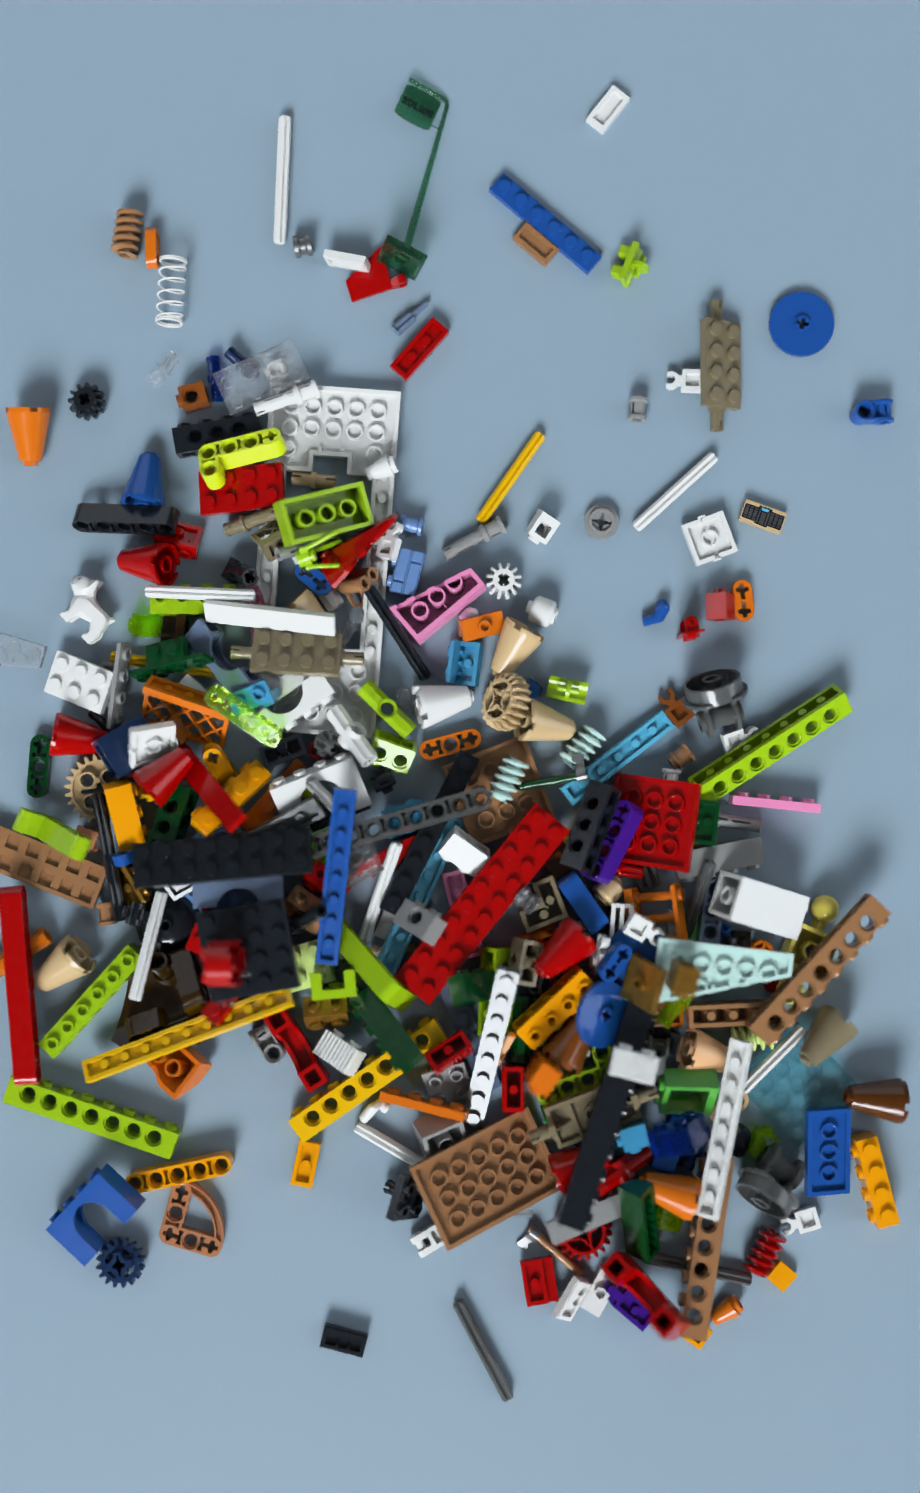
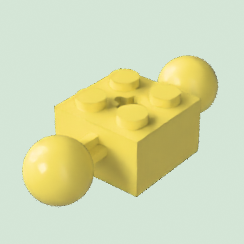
[776,895,840,1004]

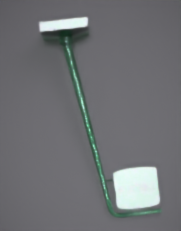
[376,77,449,281]

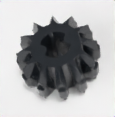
[68,382,106,421]

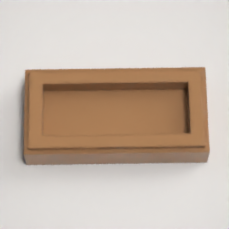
[512,221,559,267]

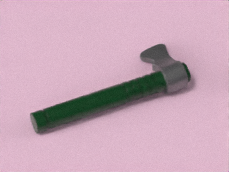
[519,754,589,791]

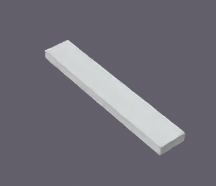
[204,599,336,636]

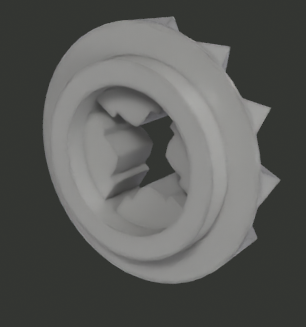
[584,504,619,540]

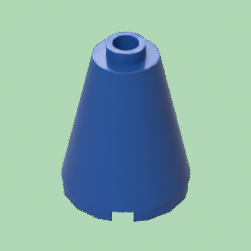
[120,451,165,506]

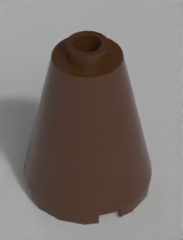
[843,1078,910,1124]

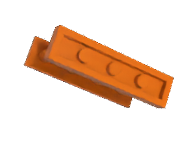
[623,882,688,958]

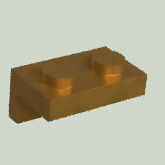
[118,863,154,907]
[303,997,350,1030]

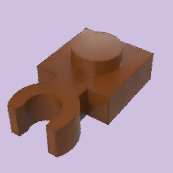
[658,688,695,729]

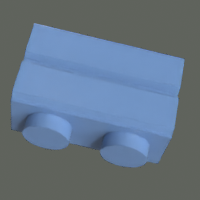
[386,548,426,598]

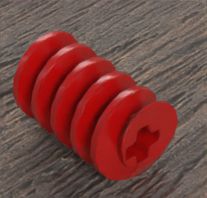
[743,1225,787,1278]

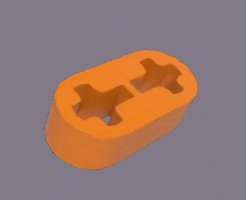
[145,227,160,269]
[731,580,754,622]

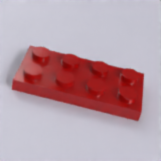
[198,462,286,517]

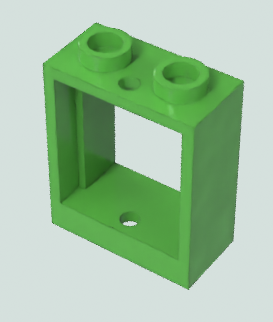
[653,1068,720,1115]

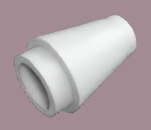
[365,455,399,481]

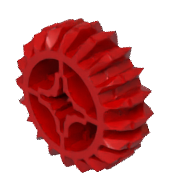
[555,1215,613,1261]

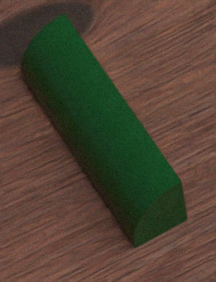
[618,1179,660,1263]

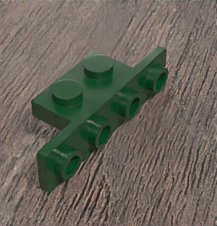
[129,636,214,683]

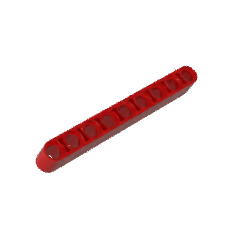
[0,885,41,1086]

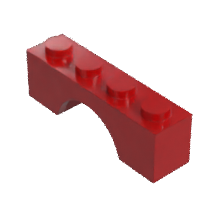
[262,1009,330,1093]

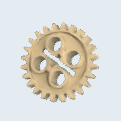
[64,754,136,823]

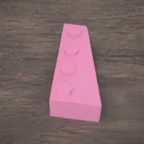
[389,568,487,645]

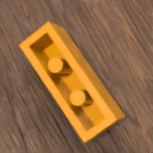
[102,778,148,852]

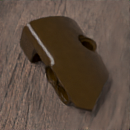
[111,946,210,1046]

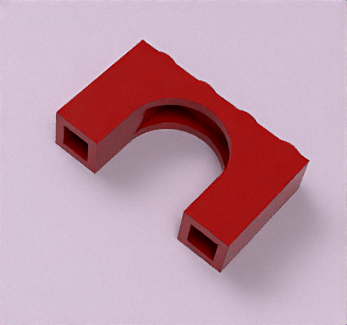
[600,1251,691,1340]

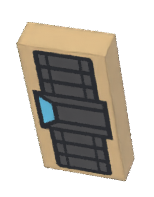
[738,499,787,535]

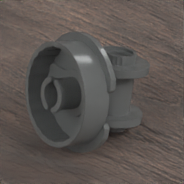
[682,669,748,739]
[735,1142,805,1219]

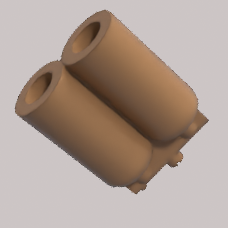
[335,567,379,608]

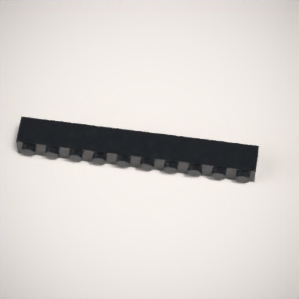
[557,1002,656,1233]

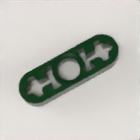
[27,734,52,798]

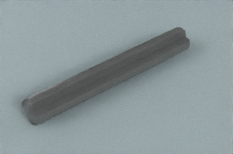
[685,859,716,939]

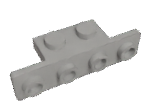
[100,642,132,730]

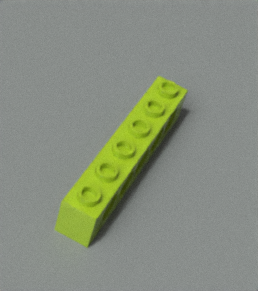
[38,942,141,1059]

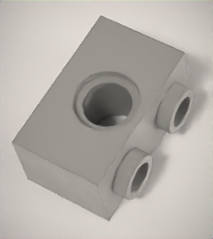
[392,898,447,947]

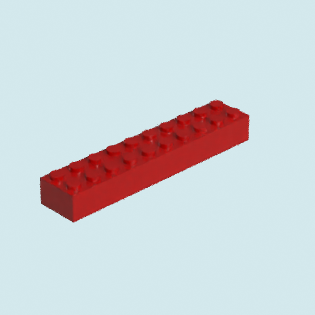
[395,803,570,1005]

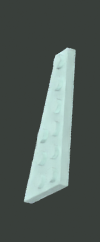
[655,937,794,1003]

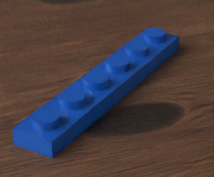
[489,173,602,275]

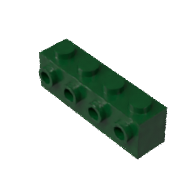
[349,986,426,1074]

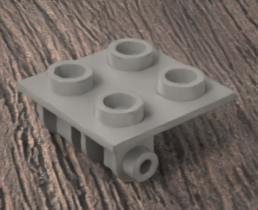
[421,1060,470,1104]

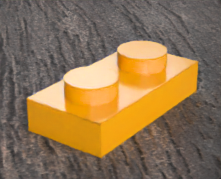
[290,1140,321,1189]

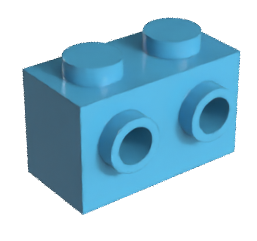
[615,1118,651,1154]

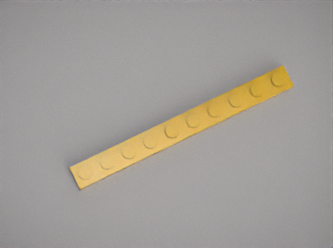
[81,989,295,1084]

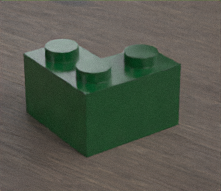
[447,968,496,1007]

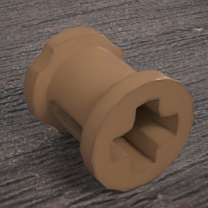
[95,901,118,926]

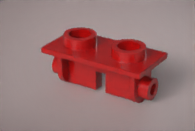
[676,616,705,642]

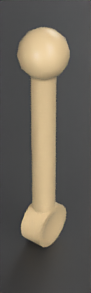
[371,944,416,954]

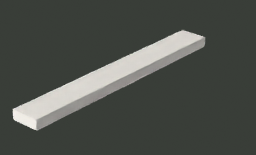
[696,1037,754,1222]

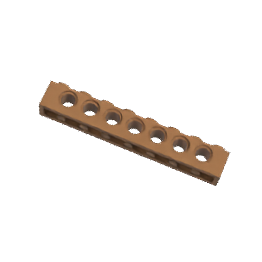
[745,893,891,1046]
[677,1151,734,1342]

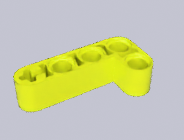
[198,428,287,490]

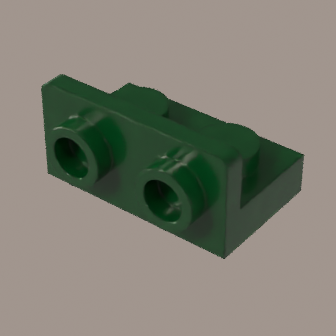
[694,799,721,846]

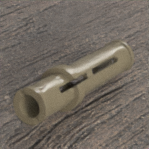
[223,507,277,537]

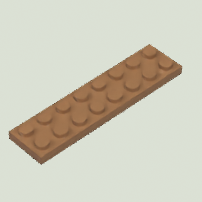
[0,825,106,909]

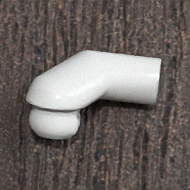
[359,1099,391,1123]

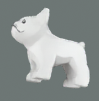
[59,575,115,645]

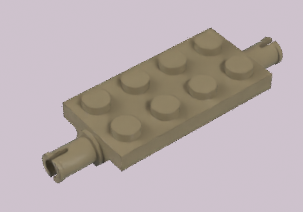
[700,299,741,432]
[230,629,364,678]
[528,1085,659,1149]

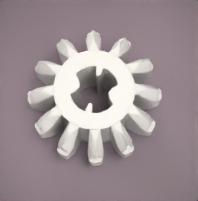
[485,563,522,600]

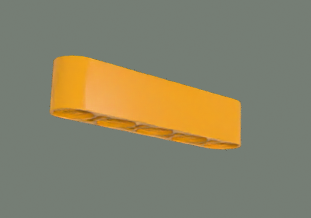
[125,1150,234,1193]

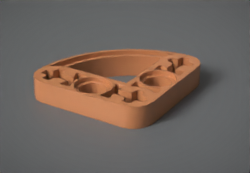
[159,1182,225,1257]

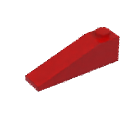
[320,512,399,589]

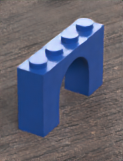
[46,1163,146,1267]

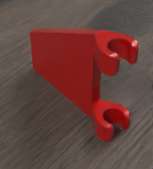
[346,241,407,303]

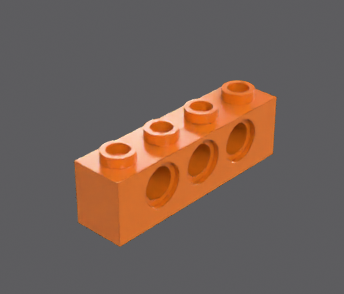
[524,1047,562,1098]

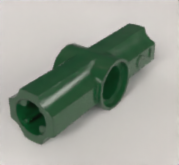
[510,994,534,1064]

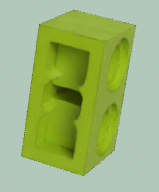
[369,728,417,774]

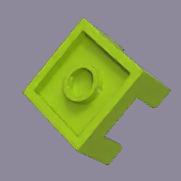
[310,965,360,1001]

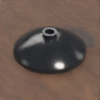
[136,891,200,955]

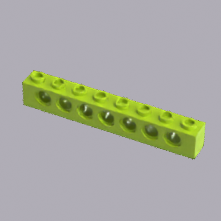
[687,683,853,801]
[2,1075,183,1160]

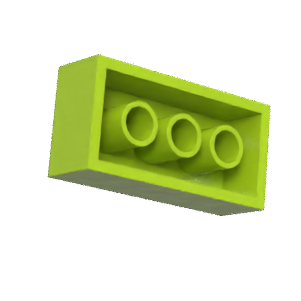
[273,481,374,548]

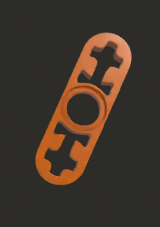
[419,729,481,760]

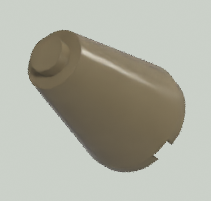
[798,1004,858,1067]

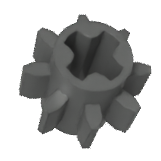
[314,730,341,758]

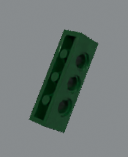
[147,785,199,843]

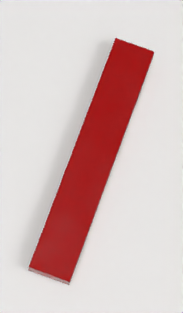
[175,741,247,833]

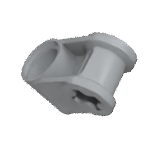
[248,1022,286,1064]

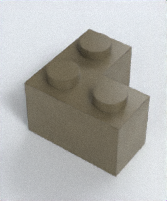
[518,874,569,933]

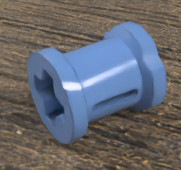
[400,513,424,537]

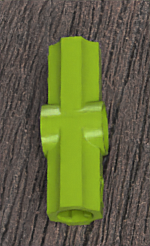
[357,679,417,739]

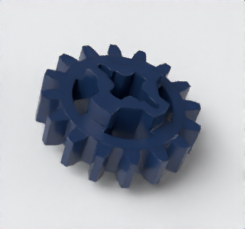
[96,1237,146,1288]

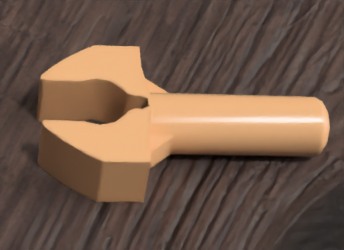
[498,1032,516,1066]

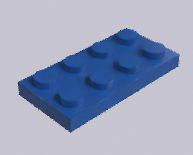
[804,1105,851,1197]

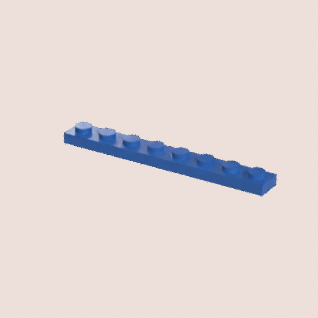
[315,787,357,966]

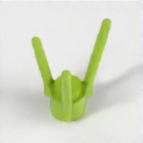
[295,530,342,571]

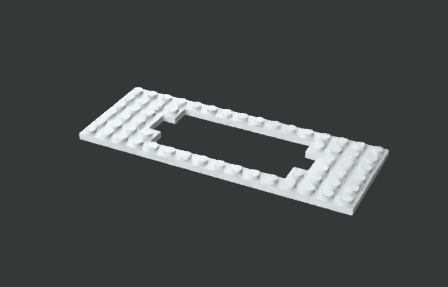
[243,382,401,739]

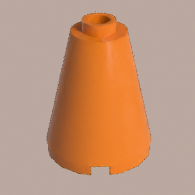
[6,407,51,466]
[638,1172,702,1221]

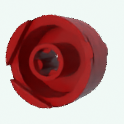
[200,940,246,987]

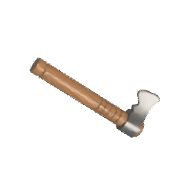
[516,1225,584,1277]

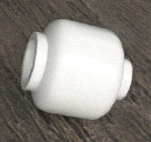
[525,596,559,627]

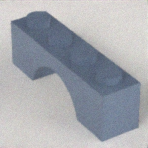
[184,618,263,694]
[192,876,285,909]

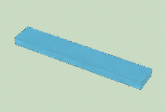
[559,709,675,806]

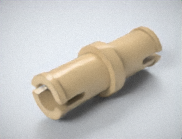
[291,471,337,489]

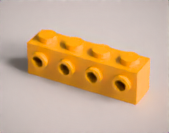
[190,759,272,837]
[511,964,595,1050]
[850,1130,900,1229]

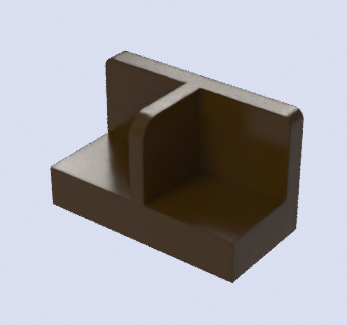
[158,615,190,642]

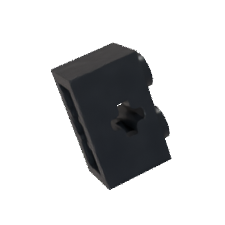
[258,732,308,769]

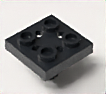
[383,1173,423,1222]

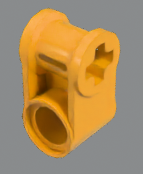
[202,742,238,785]

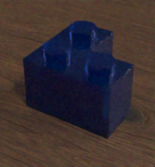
[647,1110,711,1160]

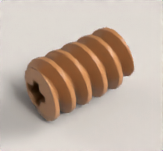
[110,208,144,260]

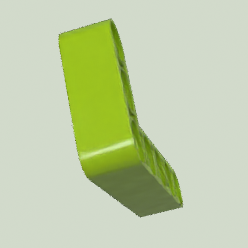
[339,919,418,1012]

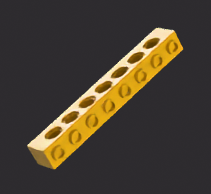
[288,1016,449,1143]

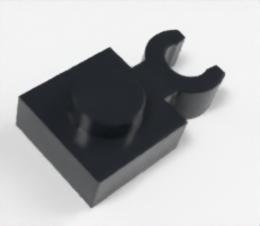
[646,1027,682,1055]

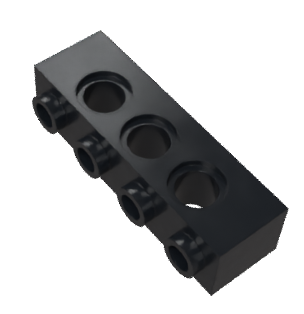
[172,411,263,459]
[560,779,622,875]

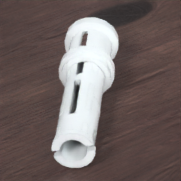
[252,379,320,417]

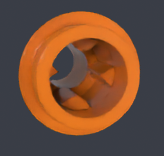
[710,1294,744,1325]

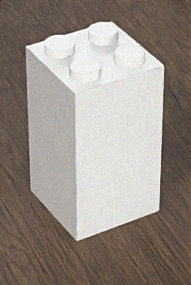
[708,870,810,940]

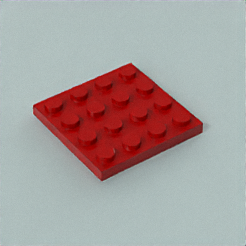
[613,773,702,873]

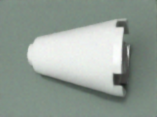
[411,685,474,729]

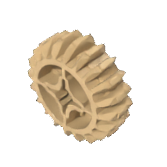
[481,672,531,732]

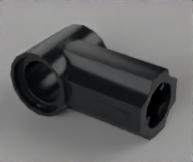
[221,557,259,587]

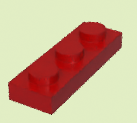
[390,317,449,382]

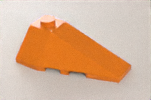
[147,1046,213,1100]

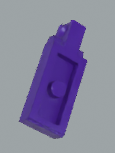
[602,1279,651,1332]

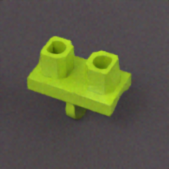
[610,241,650,288]
[546,675,589,705]

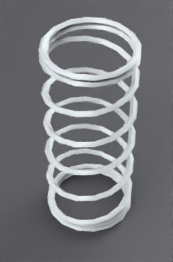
[155,254,187,328]

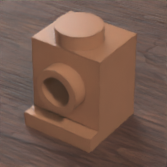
[76,825,100,853]

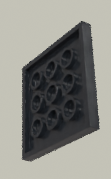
[195,897,301,1002]

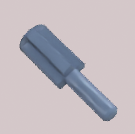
[391,300,429,336]

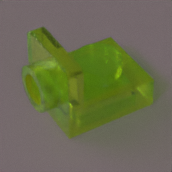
[128,613,163,638]
[746,1124,780,1157]
[655,1203,683,1233]

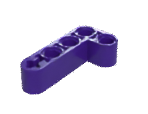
[572,800,643,884]

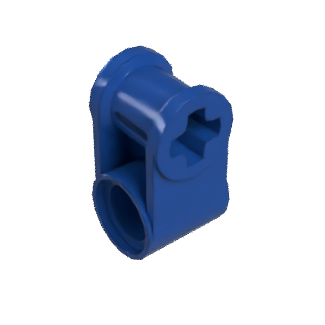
[849,398,894,425]

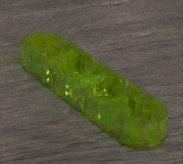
[205,685,283,747]

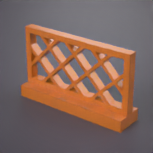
[141,674,233,749]

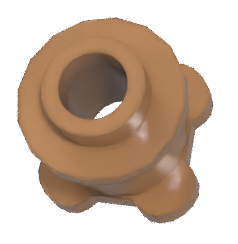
[667,743,696,771]

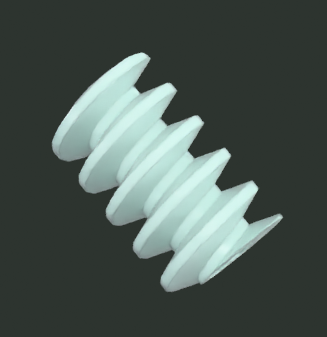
[559,725,607,772]
[488,755,530,804]

